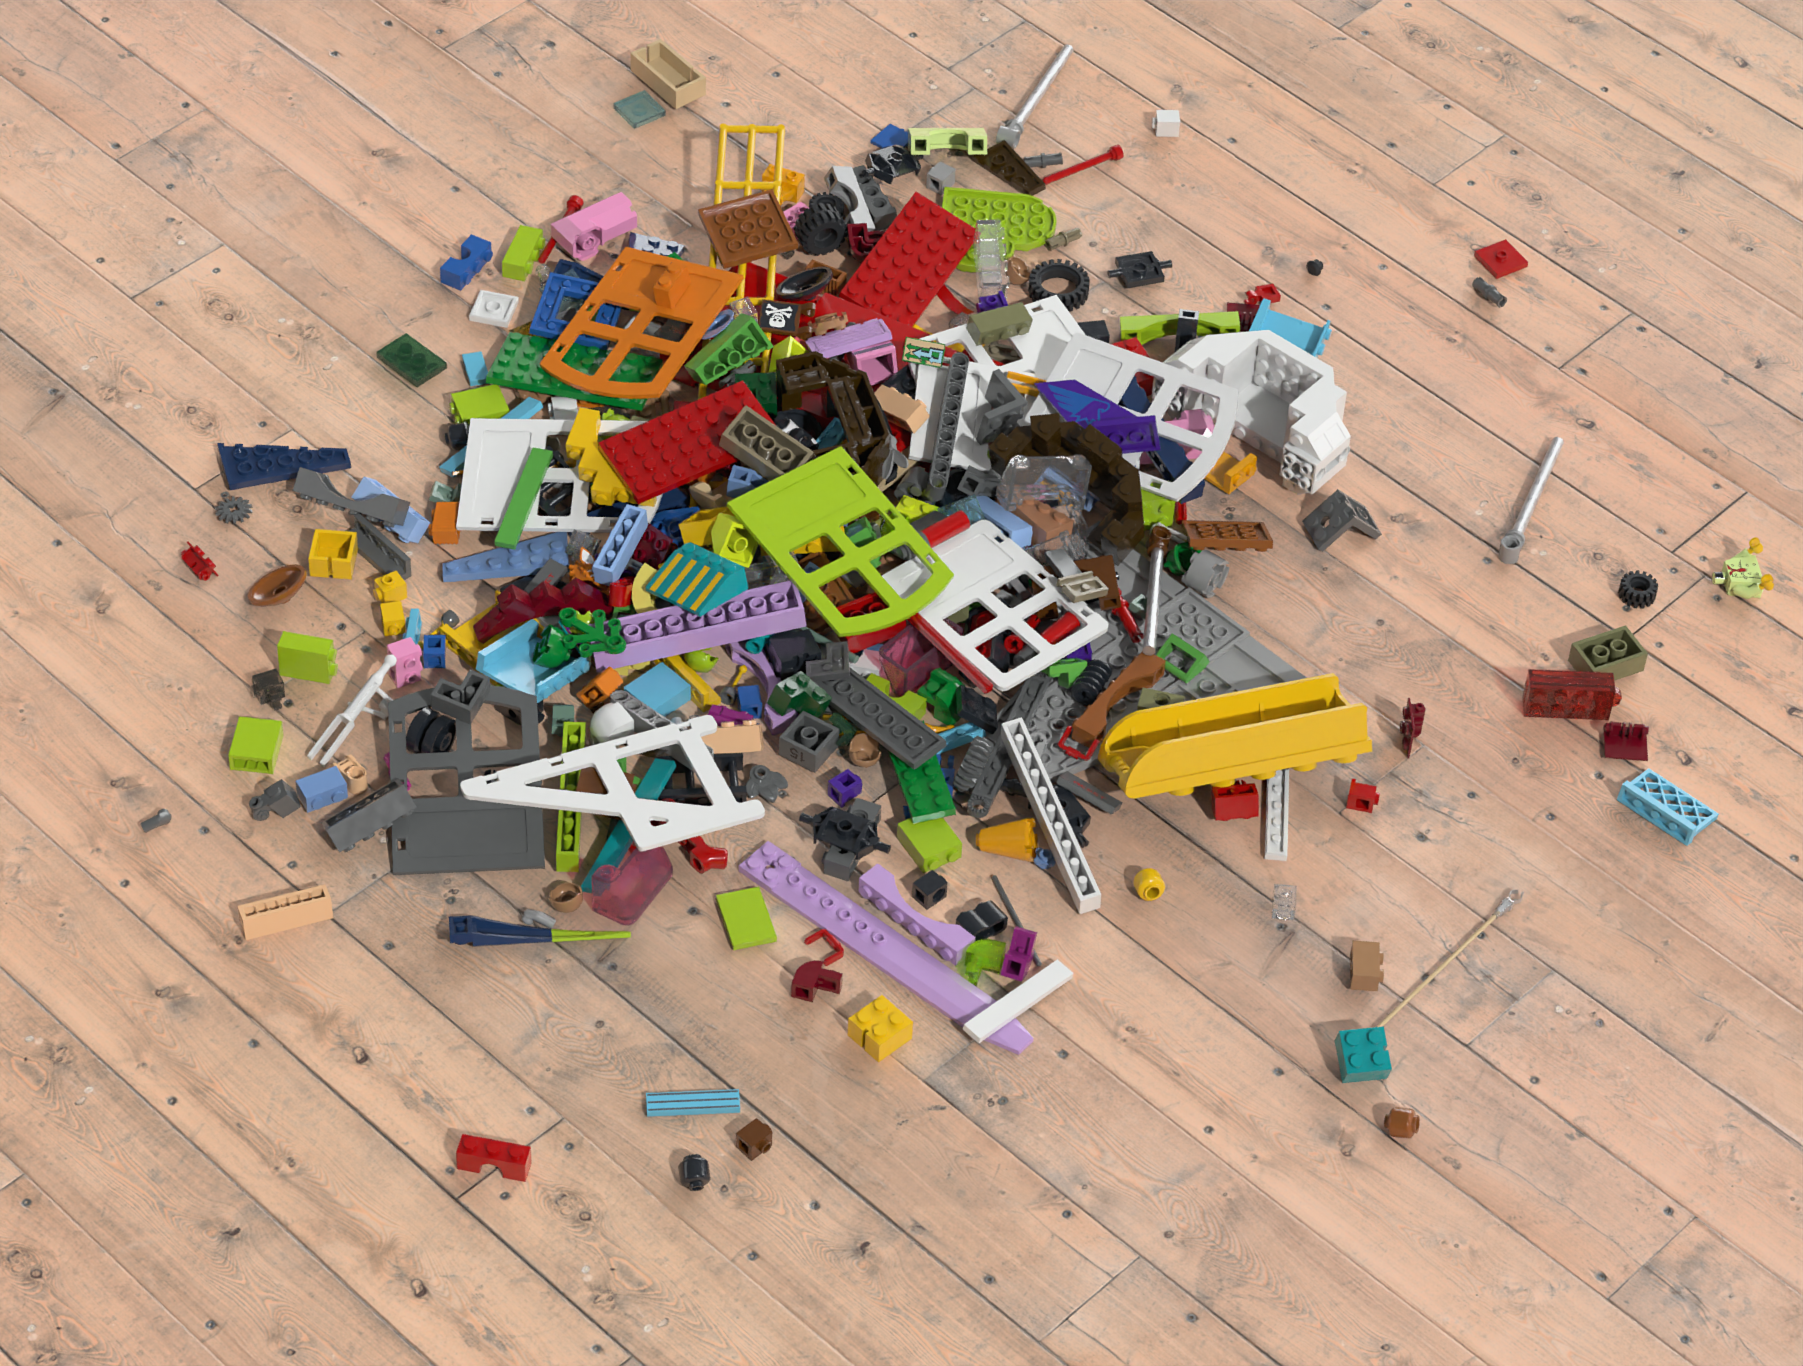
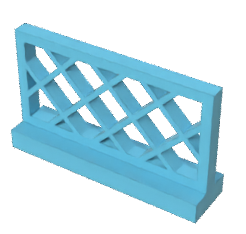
[1617,768,1719,846]

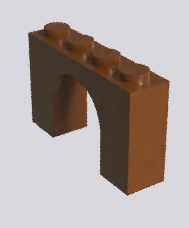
[1031,555,1121,621]

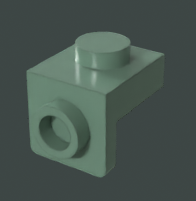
[429,481,462,503]
[552,705,574,737]

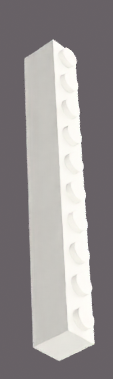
[1001,717,1101,914]

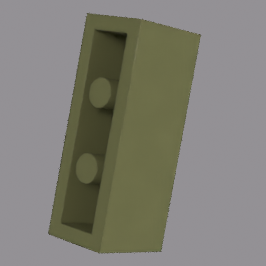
[966,302,1033,346]

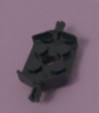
[862,145,924,184]
[1028,784,1091,848]
[799,806,891,860]

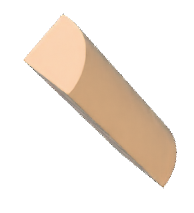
[237,884,333,940]

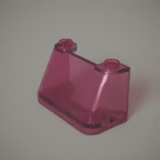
[592,823,673,926]

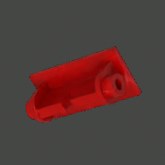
[181,541,219,581]

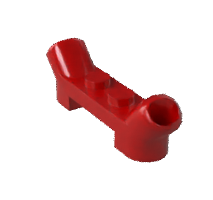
[650,798,728,874]

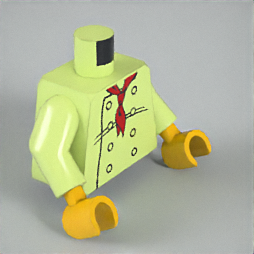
[1712,537,1774,599]

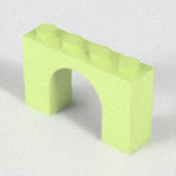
[908,128,987,155]

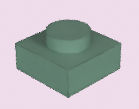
[1128,594,1147,619]

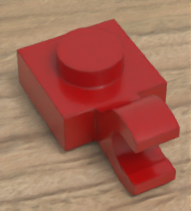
[1244,283,1281,304]

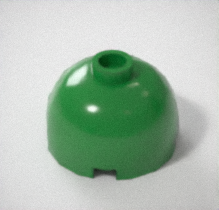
[532,624,572,668]

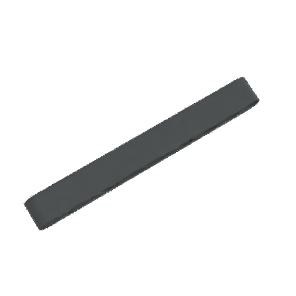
[925,352,969,501]

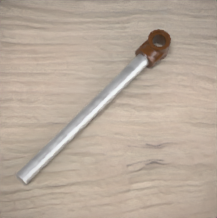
[1143,526,1172,656]

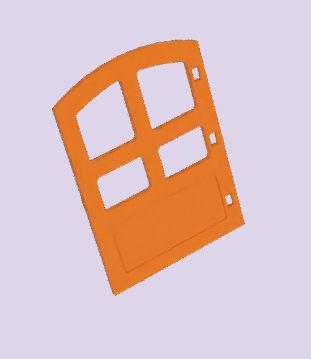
[540,247,744,399]

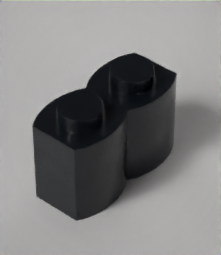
[956,900,1008,945]

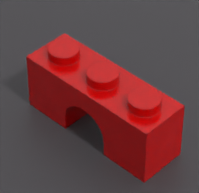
[456,1134,532,1182]

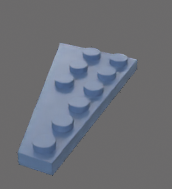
[443,532,569,582]

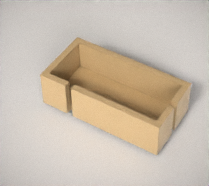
[631,39,706,109]

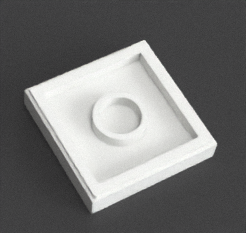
[469,290,519,328]

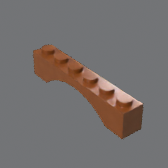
[1071,651,1166,748]

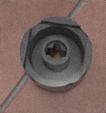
[894,467,937,505]

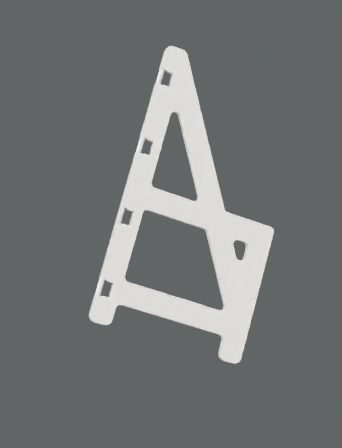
[460,715,765,851]

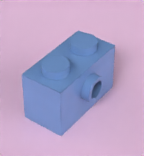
[296,766,348,813]

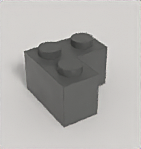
[431,669,490,724]

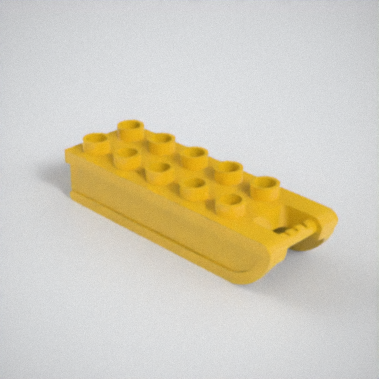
[1098,673,1372,799]

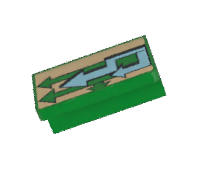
[902,337,946,368]

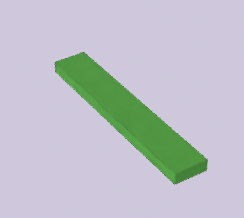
[494,447,553,550]

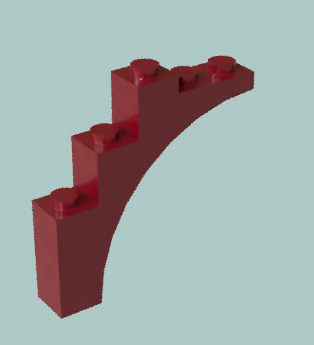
[473,577,614,644]

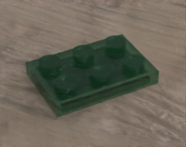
[376,333,447,388]

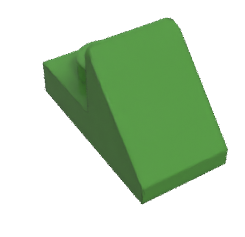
[1041,657,1087,689]

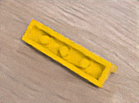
[653,655,721,713]

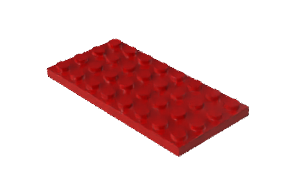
[839,191,981,327]
[598,381,776,504]

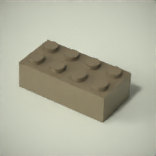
[719,405,814,481]

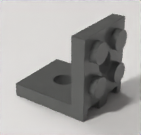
[976,369,1028,445]
[1302,489,1382,552]

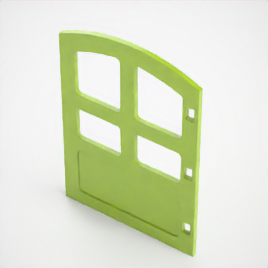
[726,446,954,637]

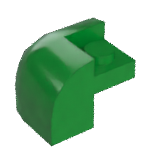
[918,668,965,725]

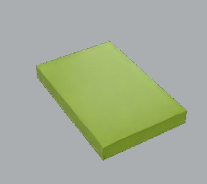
[716,887,777,951]

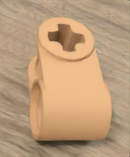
[330,754,368,795]

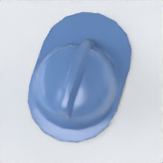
[702,309,734,340]

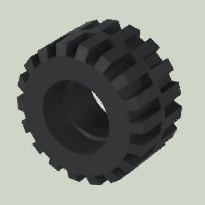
[794,203,847,256]

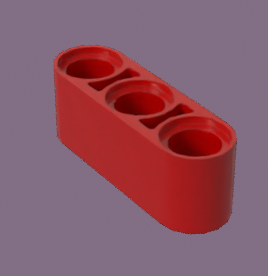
[608,576,635,607]

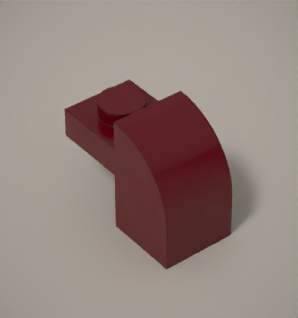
[791,960,843,1002]

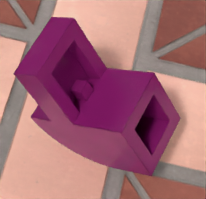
[1001,926,1038,981]

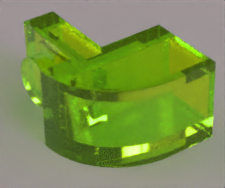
[965,939,1006,987]

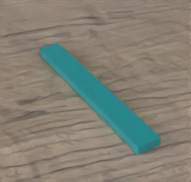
[580,758,676,895]

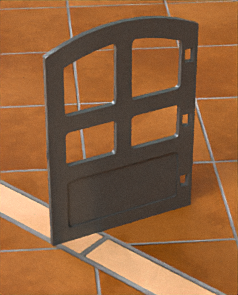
[388,684,545,875]

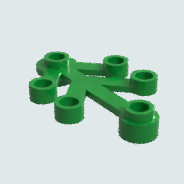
[559,608,626,658]

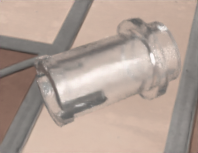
[535,264,551,289]

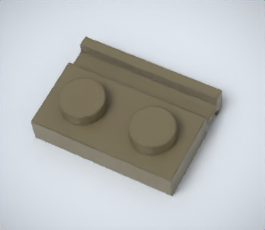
[1056,571,1109,603]

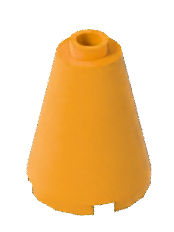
[976,818,1038,862]

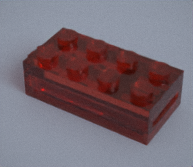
[1522,669,1622,720]

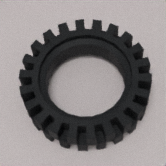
[1028,259,1090,312]

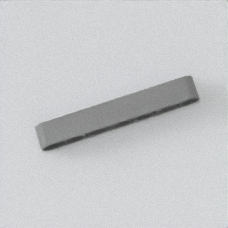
[610,690,714,771]

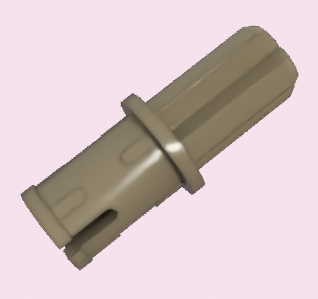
[1045,228,1082,251]

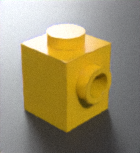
[373,571,407,603]

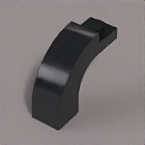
[1174,309,1199,353]

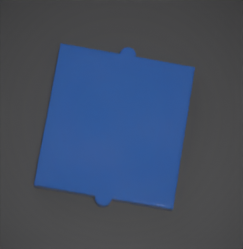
[871,124,908,149]

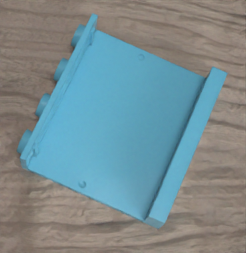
[1249,298,1332,358]
[476,619,592,703]

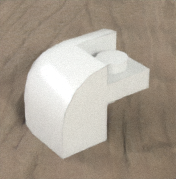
[590,702,634,749]

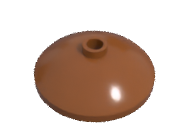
[248,564,307,607]

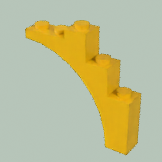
[565,407,657,507]

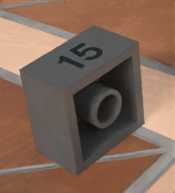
[779,711,839,773]

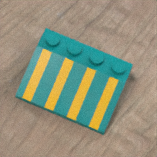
[645,542,748,616]

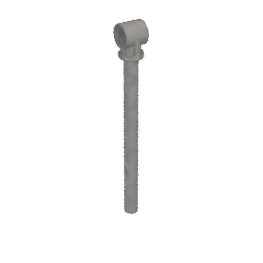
[996,44,1074,149]
[1498,437,1564,564]

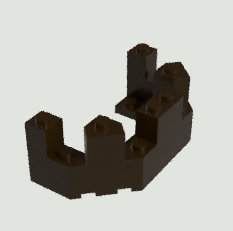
[776,351,890,487]
[988,413,1145,566]

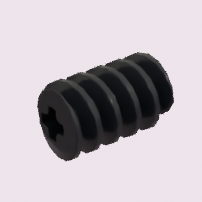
[1071,659,1112,706]

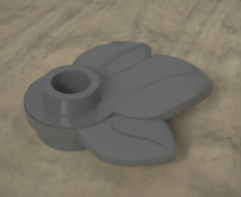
[746,765,788,803]

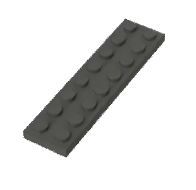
[815,668,947,770]

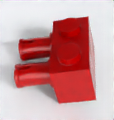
[1212,780,1259,821]

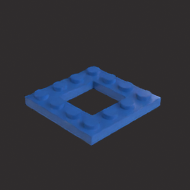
[530,272,622,350]

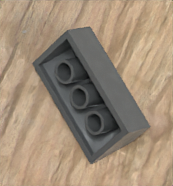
[321,778,416,853]

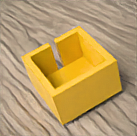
[678,506,735,548]
[309,529,358,580]
[847,995,913,1063]

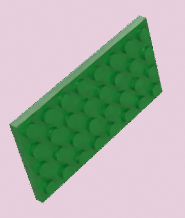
[486,332,663,411]

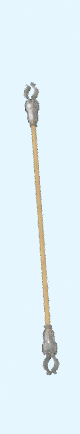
[1375,888,1524,1027]

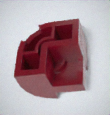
[847,223,885,264]

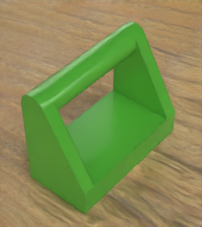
[1156,633,1210,683]

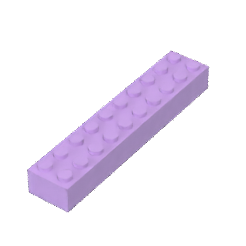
[589,580,806,672]

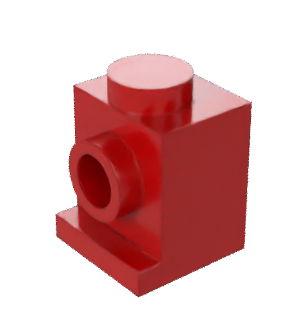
[1346,778,1380,813]

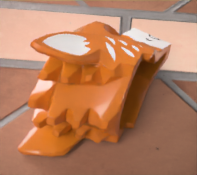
[569,547,610,596]

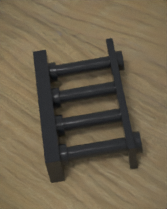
[538,446,601,526]
[656,753,747,806]

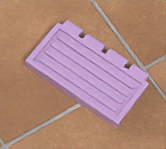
[805,318,892,358]

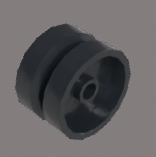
[406,707,456,754]

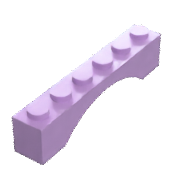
[724,640,799,736]
[859,864,975,966]

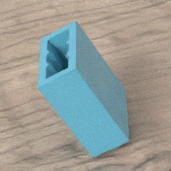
[624,662,691,717]

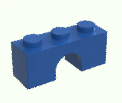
[440,234,493,291]

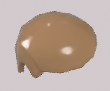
[1004,255,1031,285]
[848,733,881,768]
[549,882,583,913]

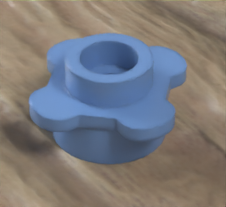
[1034,848,1056,869]

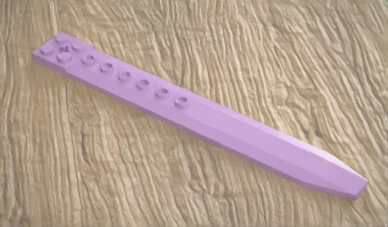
[739,841,1034,1055]

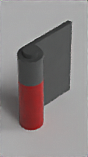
[889,510,970,561]
[1009,612,1081,669]

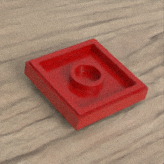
[1474,239,1528,279]

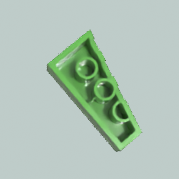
[684,313,774,385]

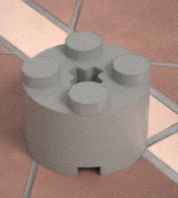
[1182,550,1229,598]

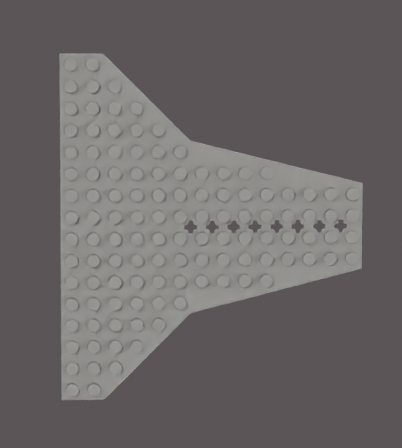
[984,521,1307,783]

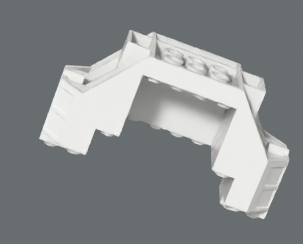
[1152,330,1351,495]

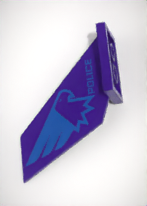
[1034,379,1160,454]

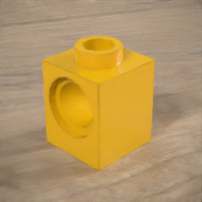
[380,601,406,636]

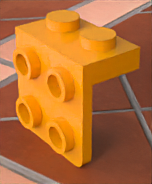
[1204,452,1257,494]

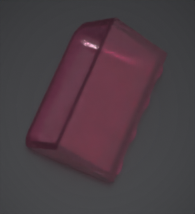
[879,618,963,698]

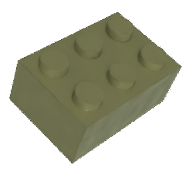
[1568,625,1648,689]

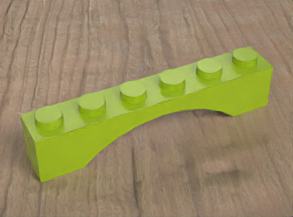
[1120,311,1240,345]

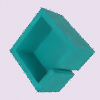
[1334,1026,1392,1083]

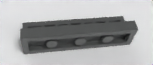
[349,513,412,580]

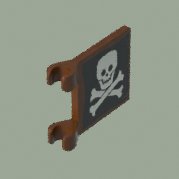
[758,299,816,341]

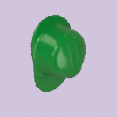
[1163,542,1202,576]

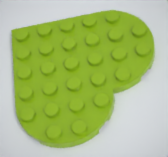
[942,187,1056,274]

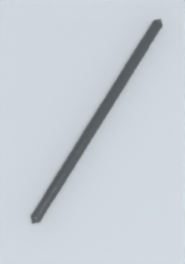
[992,875,1042,967]

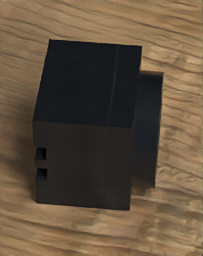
[766,628,822,681]

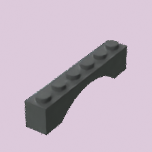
[293,467,410,528]

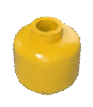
[1133,868,1165,901]

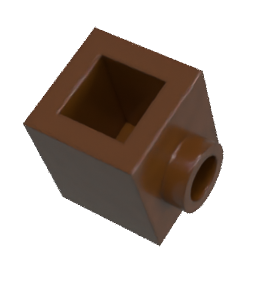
[736,1118,773,1161]

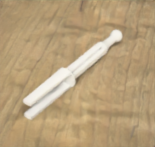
[307,654,397,767]

